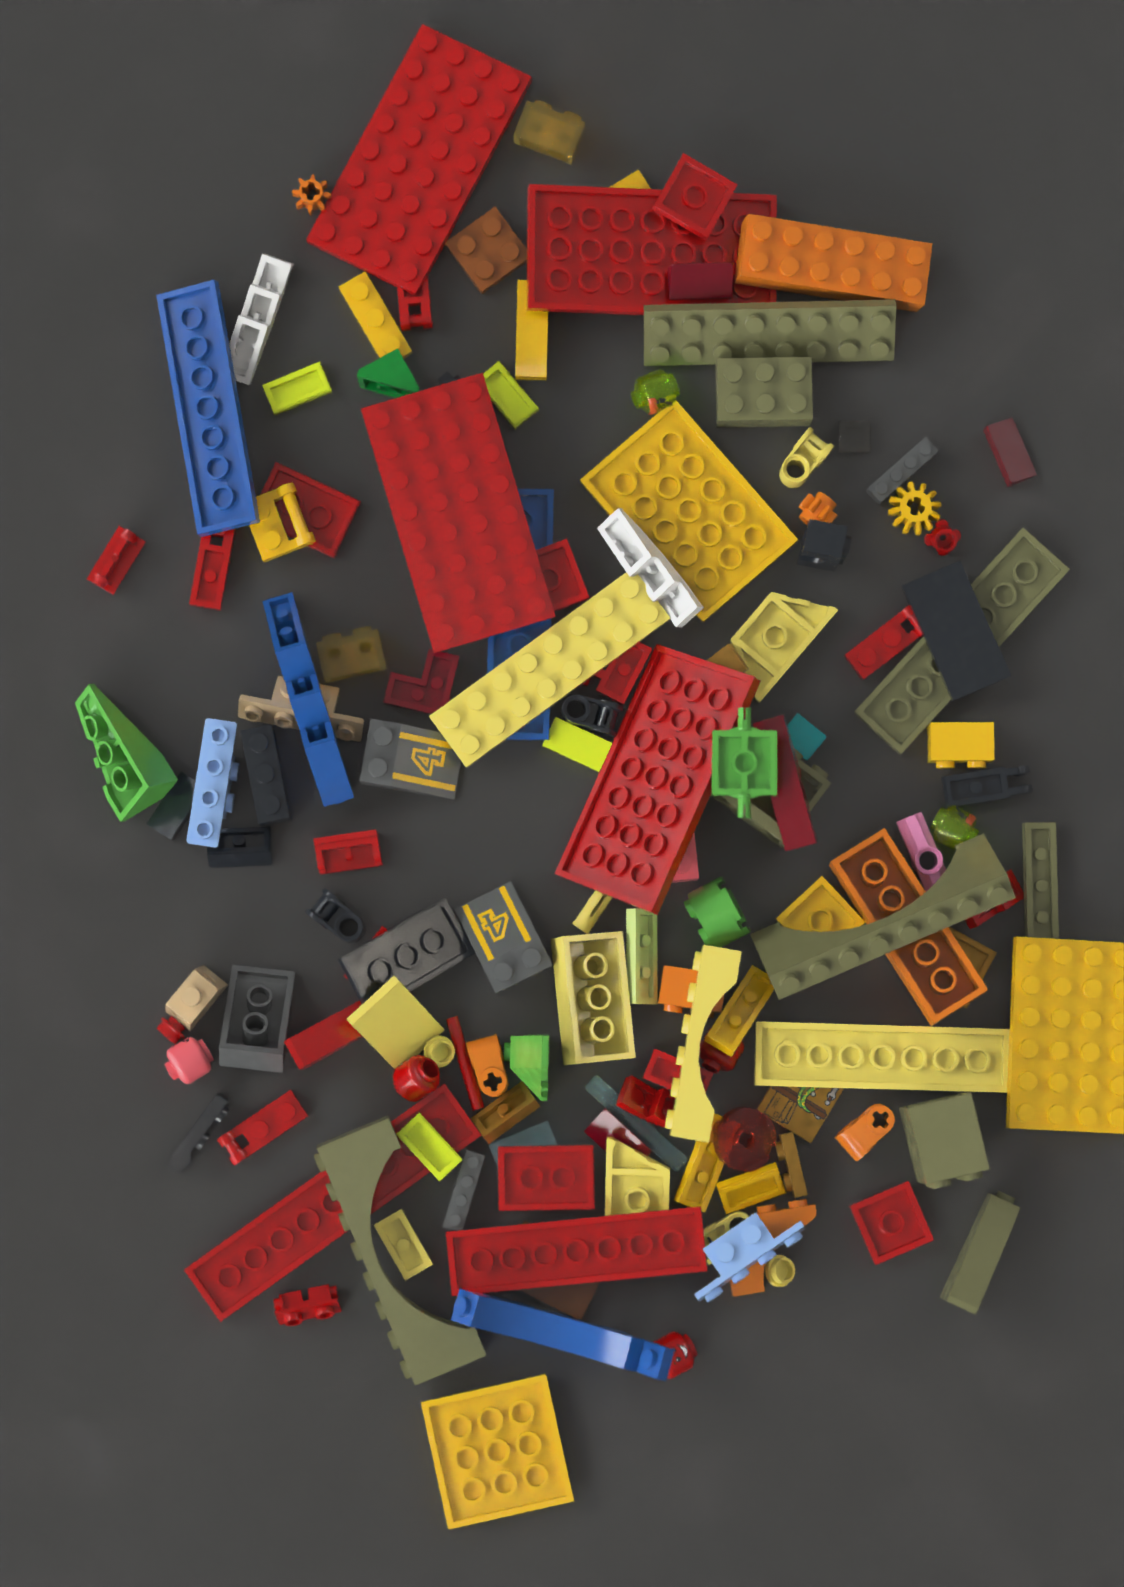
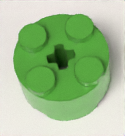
[684,876,751,948]

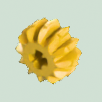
[887,482,941,536]

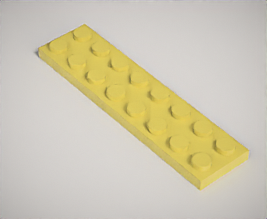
[429,572,670,768]
[754,1021,1010,1093]

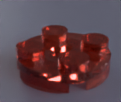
[712,1106,777,1172]

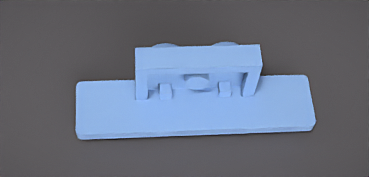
[186,718,240,848]
[694,1212,805,1302]

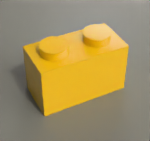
[927,722,995,769]

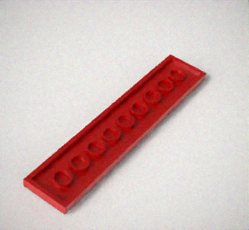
[184,1083,482,1322]

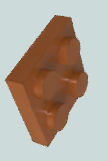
[445,207,527,294]

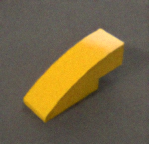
[515,280,548,380]

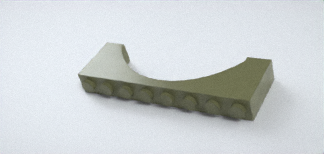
[750,833,1016,1000]
[314,1115,487,1386]

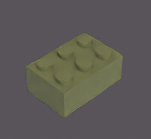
[715,357,813,428]

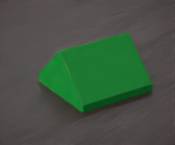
[357,349,420,398]

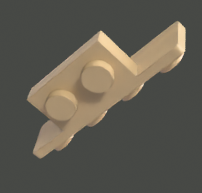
[238,676,364,742]

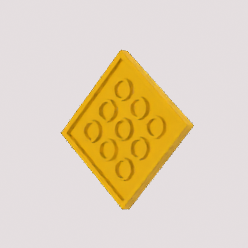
[421,1374,574,1530]

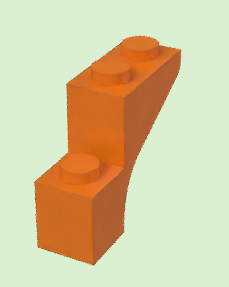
[730,1199,817,1297]

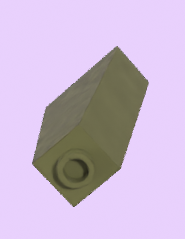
[940,1191,1020,1315]

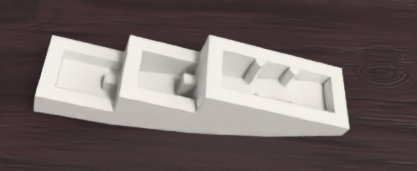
[229,253,293,385]
[597,508,704,628]

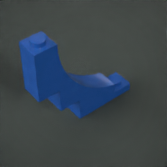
[263,592,354,807]
[451,1288,675,1381]

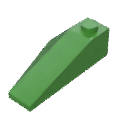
[75,683,178,822]
[504,1035,549,1101]

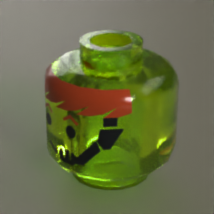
[631,369,680,415]
[930,805,980,851]

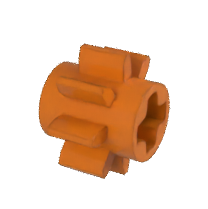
[292,174,331,216]
[798,491,838,525]

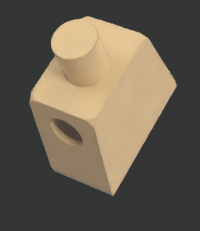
[165,965,228,1031]

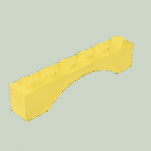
[665,945,742,1143]

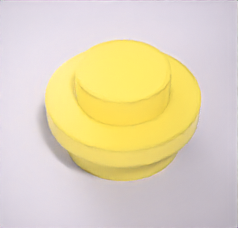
[424,1036,455,1068]
[765,1255,795,1287]

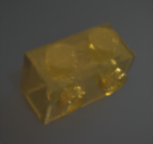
[514,100,585,164]
[316,626,387,683]

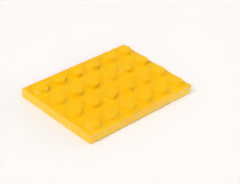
[580,399,798,623]
[1006,937,1124,1134]

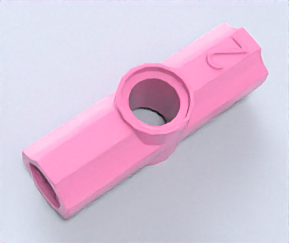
[896,812,946,892]

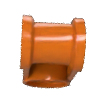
[466,1034,509,1097]
[834,1103,895,1161]

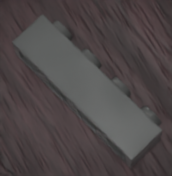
[866,437,939,505]
[443,1150,486,1231]

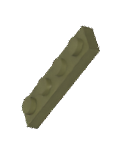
[1022,822,1059,939]

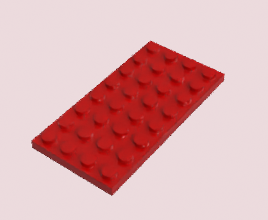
[306,24,533,297]
[527,184,777,315]
[361,372,556,653]
[554,644,761,915]

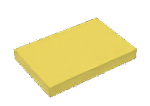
[347,976,445,1069]

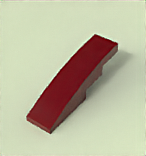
[753,714,818,851]

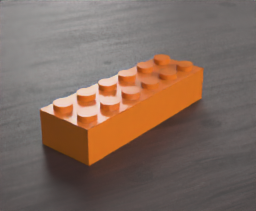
[734,214,933,312]
[829,828,988,1026]

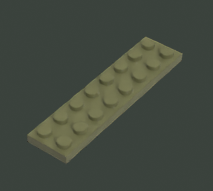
[644,299,897,366]
[854,527,1070,755]

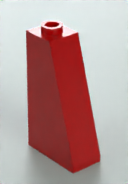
[284,1000,363,1070]

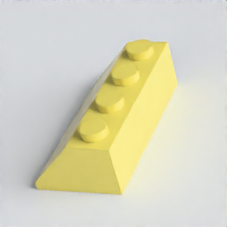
[550,931,636,1065]

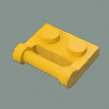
[249,483,316,562]

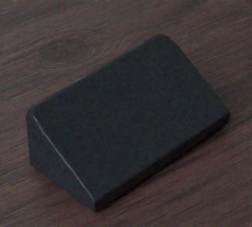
[147,772,196,841]
[207,826,272,868]

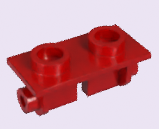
[87,526,146,595]
[273,1284,342,1326]

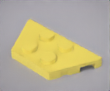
[730,592,838,703]
[605,1137,670,1216]

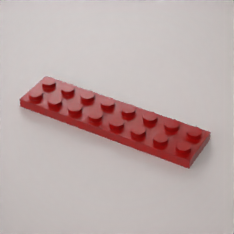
[446,1206,708,1296]

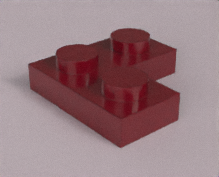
[383,649,460,715]

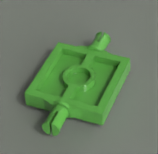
[712,708,777,818]

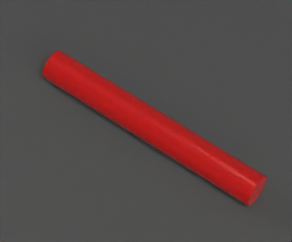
[446,1016,485,1111]

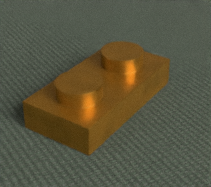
[471,1081,541,1144]
[775,1132,808,1198]

